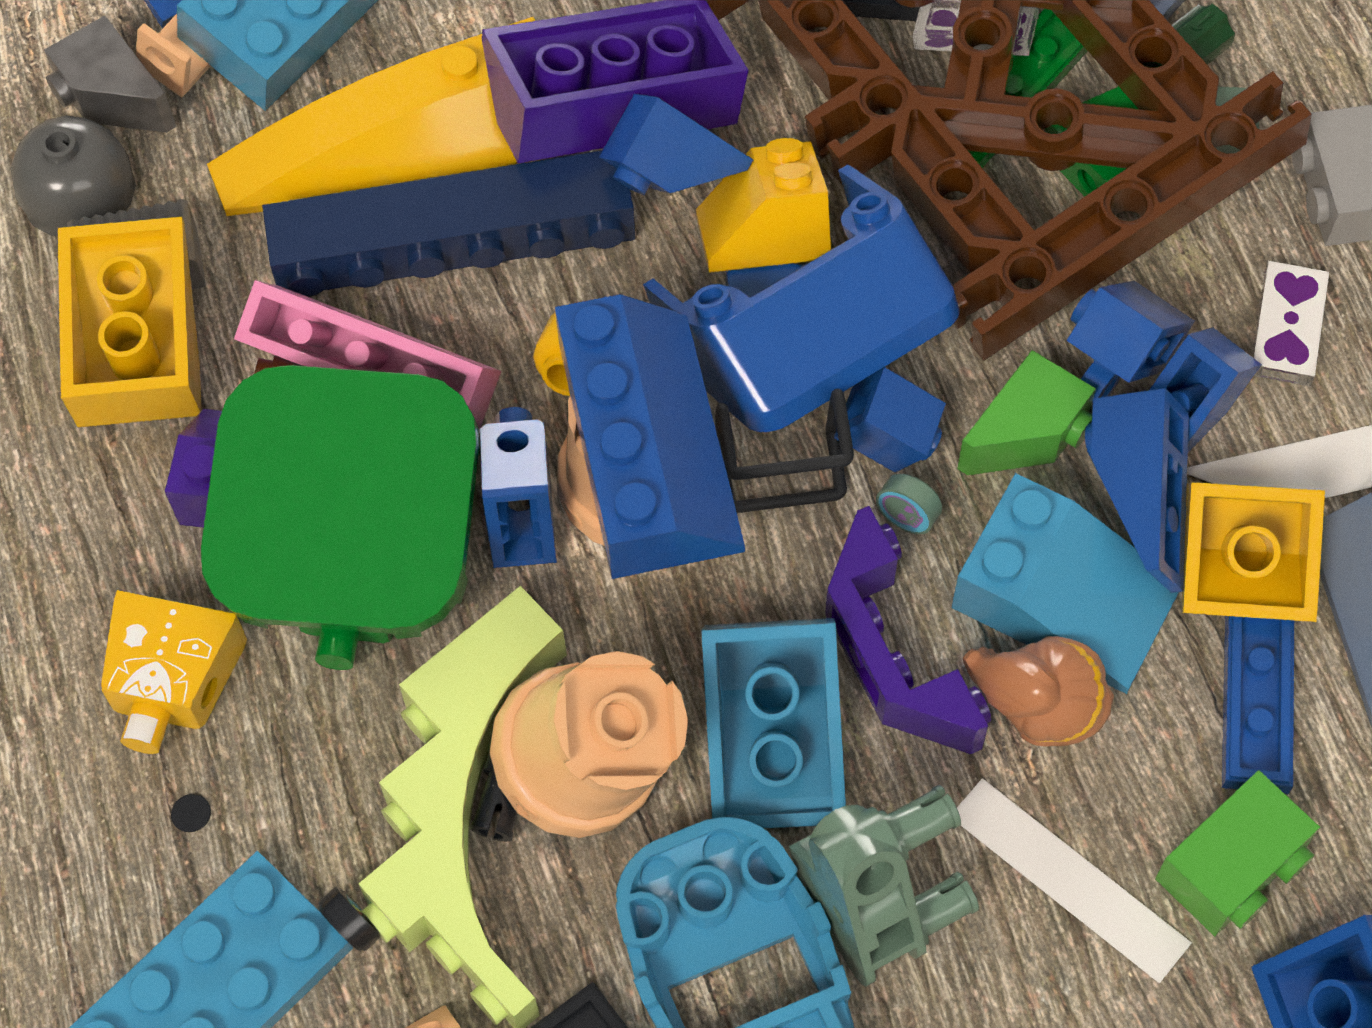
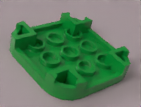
[201,365,481,639]

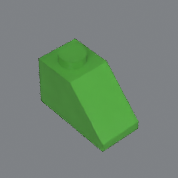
[957,350,1096,475]

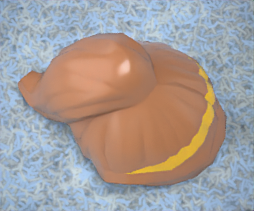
[963,636,1114,747]

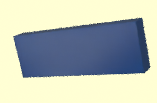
[1222,616,1294,795]

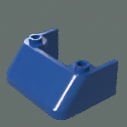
[643,164,959,432]

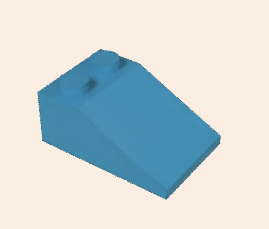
[951,473,1179,694]
[701,618,846,828]

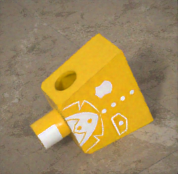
[101,590,247,754]

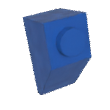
[599,94,753,195]
[1149,327,1262,452]

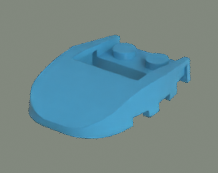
[616,817,855,1028]

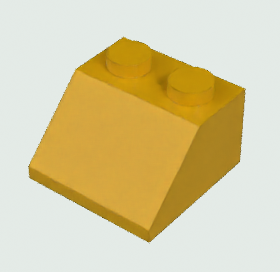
[696,138,831,273]
[1182,482,1325,622]

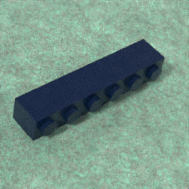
[262,150,636,297]

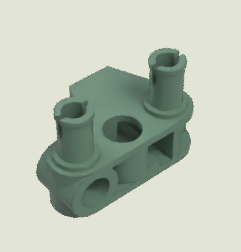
[789,785,979,987]

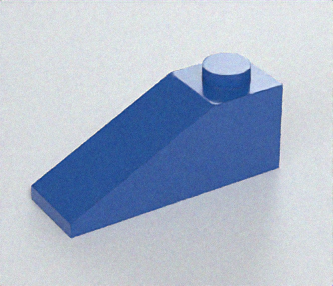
[1085,388,1189,593]

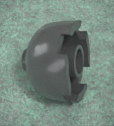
[10,115,136,237]

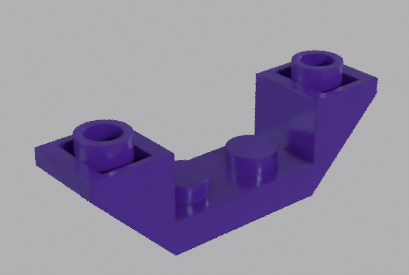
[825,506,991,754]

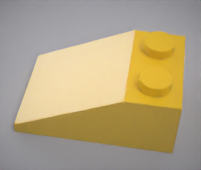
[58,217,202,427]

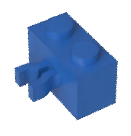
[1066,281,1195,398]

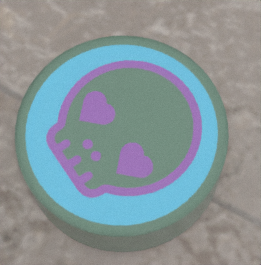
[876,474,942,534]

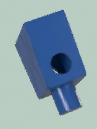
[480,407,557,568]

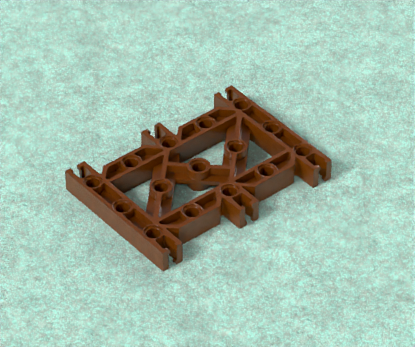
[706,0,1312,361]

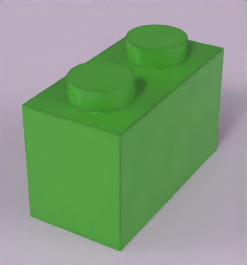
[1155,770,1320,937]

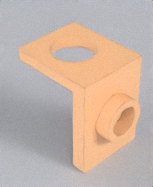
[136,14,211,98]

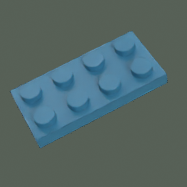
[69,851,353,1028]

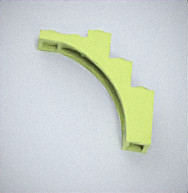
[359,586,567,1028]

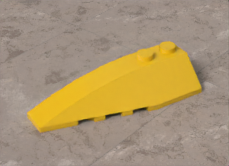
[207,17,544,216]

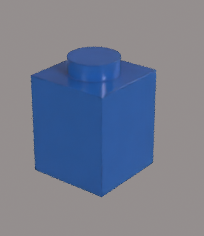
[834,367,946,473]

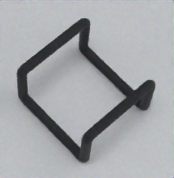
[715,389,854,513]

